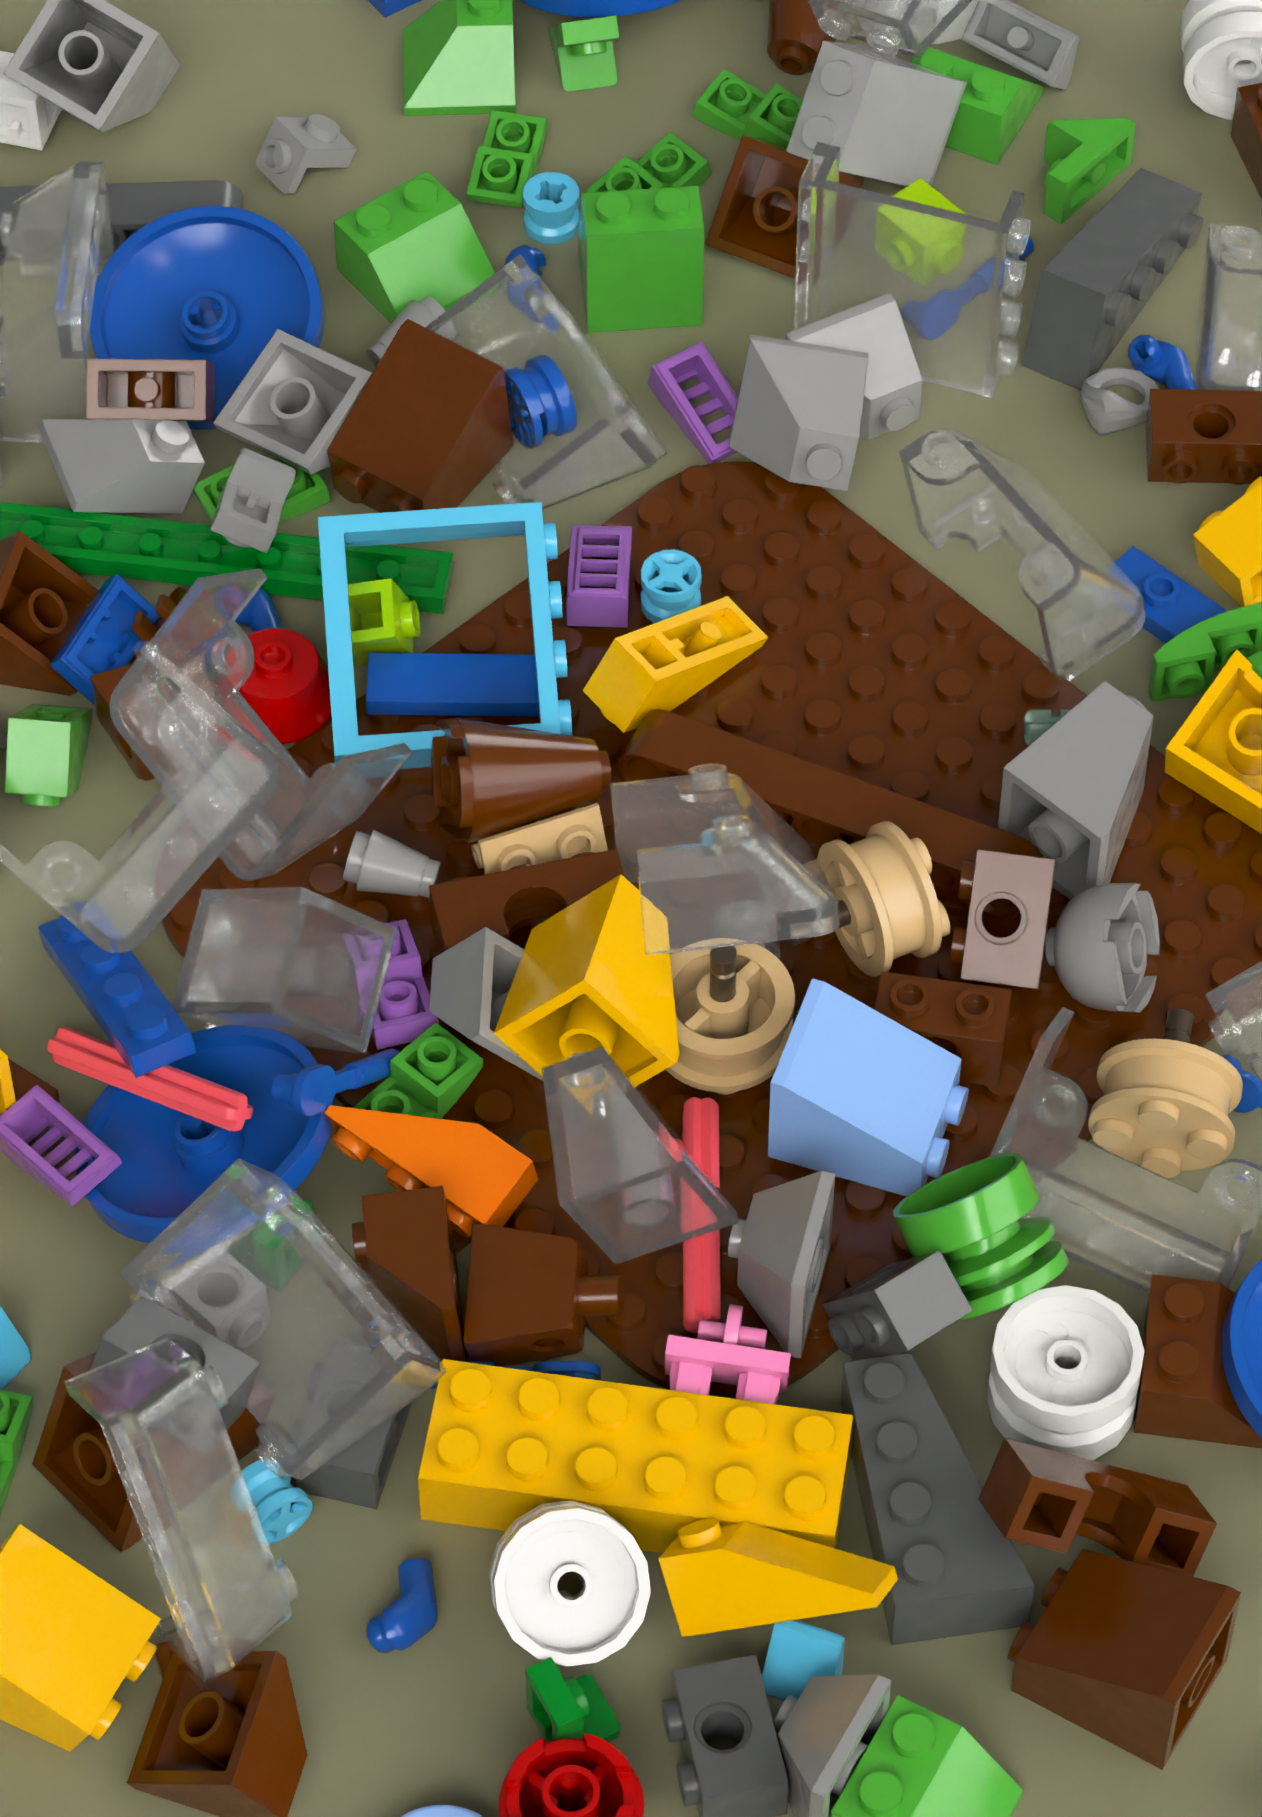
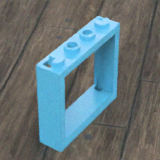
[318,502,572,774]

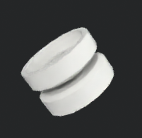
[1180,0,1262,120]
[986,1285,1144,1460]
[488,1500,651,1667]

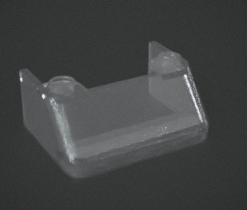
[0,161,116,443]
[110,568,412,881]
[0,641,280,953]
[610,764,840,956]
[990,1007,1262,1295]
[64,1337,299,1682]

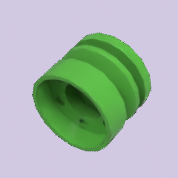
[893,1153,1069,1320]

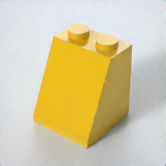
[493,874,680,1115]
[0,1524,161,1752]

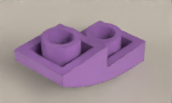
[344,919,439,1050]

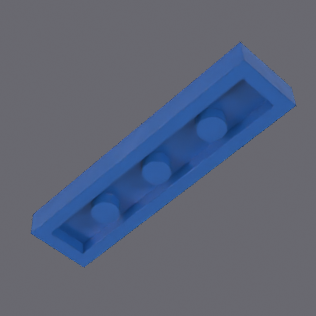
[38,903,196,1078]

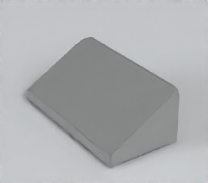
[961,0,1080,90]

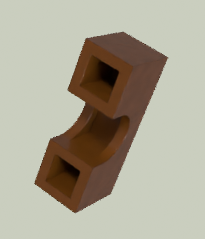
[429,849,626,954]
[978,1438,1217,1577]

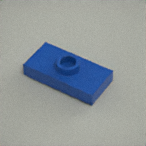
[1093,546,1227,644]
[50,574,160,705]

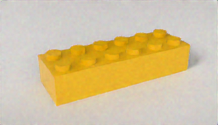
[418,1359,853,1553]

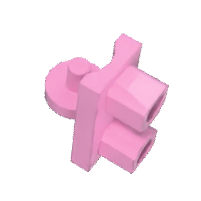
[665,1304,791,1404]

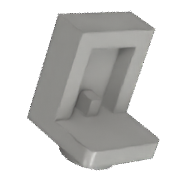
[255,114,357,194]
[210,448,296,553]

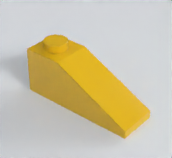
[583,596,768,733]
[658,1518,898,1637]

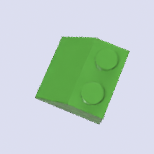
[911,45,1044,165]
[334,171,497,323]
[831,1695,1023,1817]

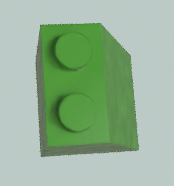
[578,186,704,333]

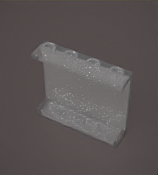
[793,142,1031,398]

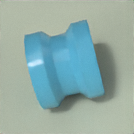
[523,172,580,245]
[641,549,702,623]
[225,1457,313,1545]

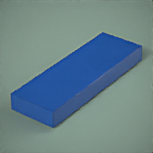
[366,653,539,717]

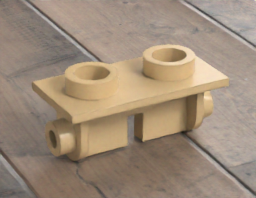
[471,803,608,874]

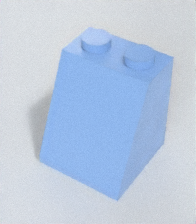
[768,978,969,1197]

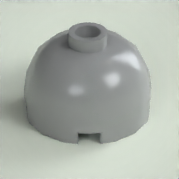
[1045,883,1160,1013]

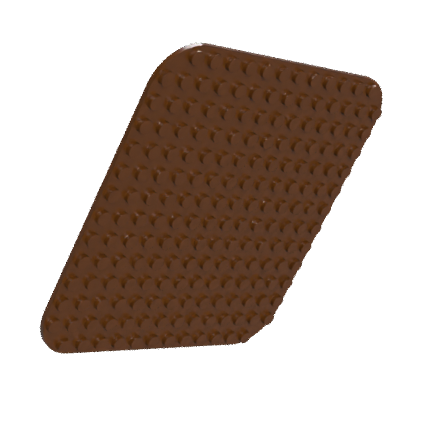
[157,461,1262,1399]

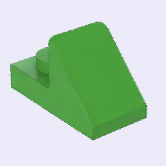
[548,15,619,92]
[1044,117,1136,224]

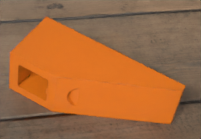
[324,1105,538,1238]

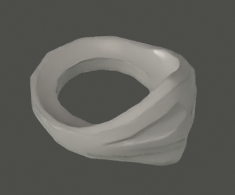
[1080,367,1159,435]

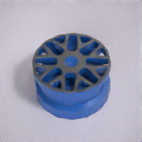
[504,355,577,449]

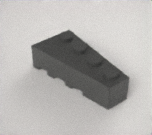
[1021,168,1203,391]
[841,1353,1035,1645]

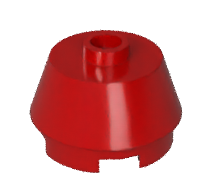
[215,628,331,751]
[498,1733,644,1817]

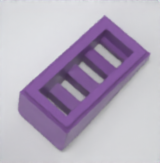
[648,342,738,464]
[566,525,632,628]
[0,1085,122,1207]

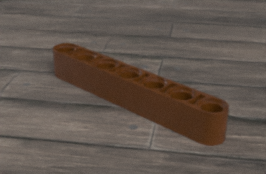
[618,709,1043,920]

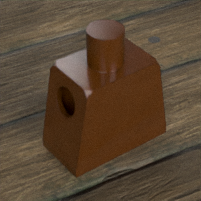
[463,1224,624,1367]

